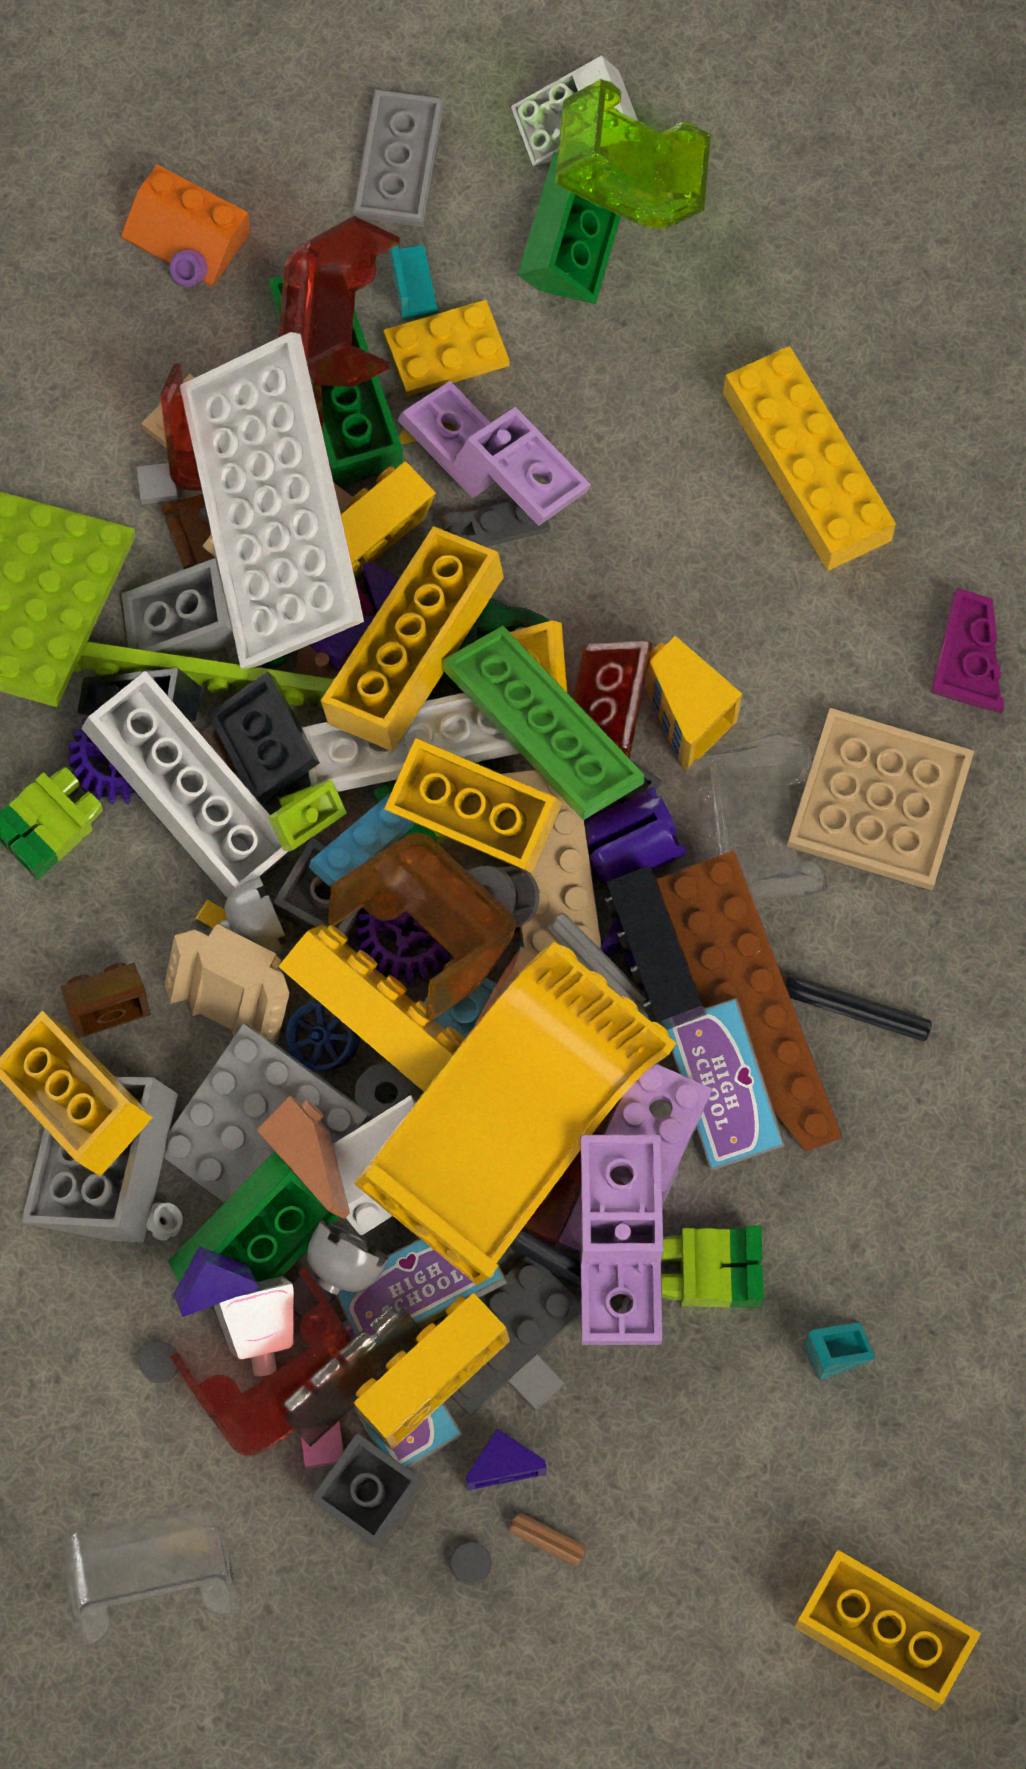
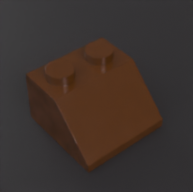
[60,963,151,1039]

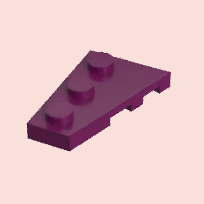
[930,588,1004,713]

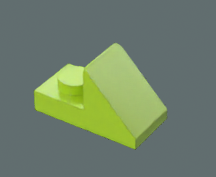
[268,780,347,851]

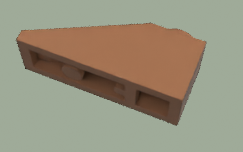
[257,1096,350,1219]

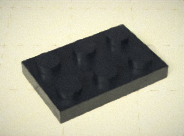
[208,672,320,804]

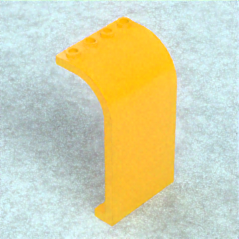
[353,941,677,1286]

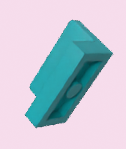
[389,237,437,319]

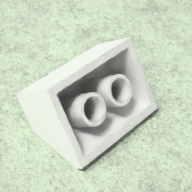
[333,1095,416,1236]

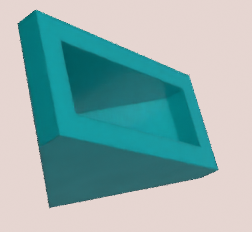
[804,1322,876,1381]

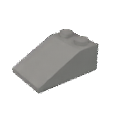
[121,558,235,656]

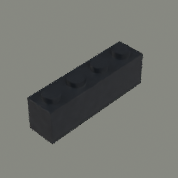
[604,865,707,1030]

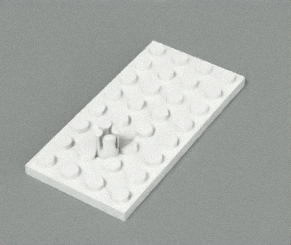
[180,332,364,669]

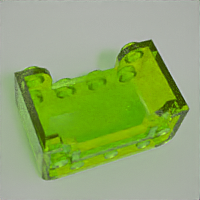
[555,79,711,229]

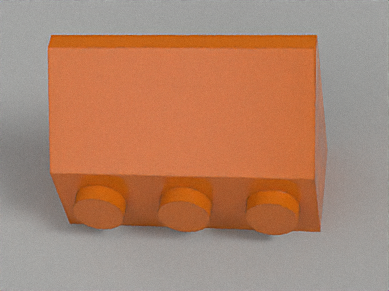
[121,164,251,287]

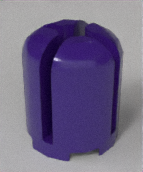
[584,786,687,887]

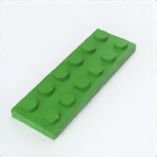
[442,626,645,820]

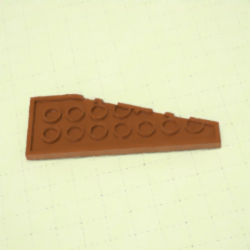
[657,850,843,1152]

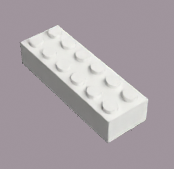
[81,671,290,897]

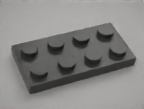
[450,1257,581,1417]

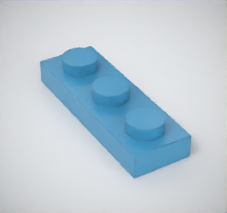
[309,794,415,893]

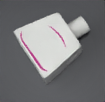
[214,1276,293,1376]

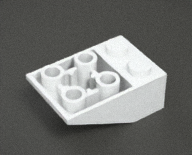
[511,55,641,166]

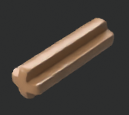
[510,1513,587,1566]

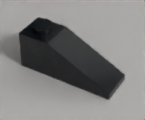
[77,668,202,722]

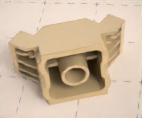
[165,924,290,1043]

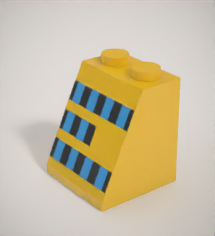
[646,636,742,771]

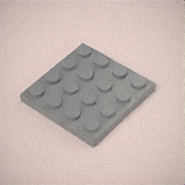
[164,1023,371,1203]

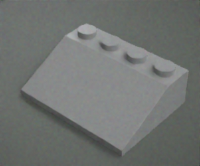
[21,1077,178,1243]

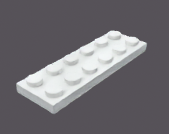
[302,693,520,792]

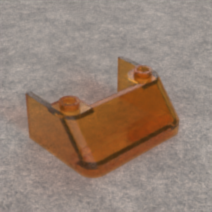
[328,833,515,1022]

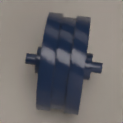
[286,1001,360,1070]

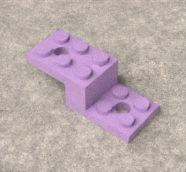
[397,381,591,526]
[558,1064,712,1254]
[580,1135,663,1345]

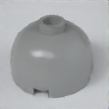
[220,876,289,952]
[307,1220,389,1295]

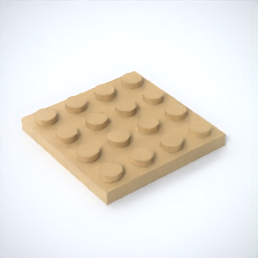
[787,708,974,891]

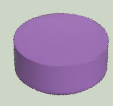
[170,249,208,287]

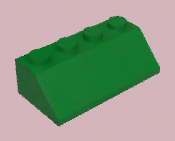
[518,144,631,304]
[168,1151,339,1312]

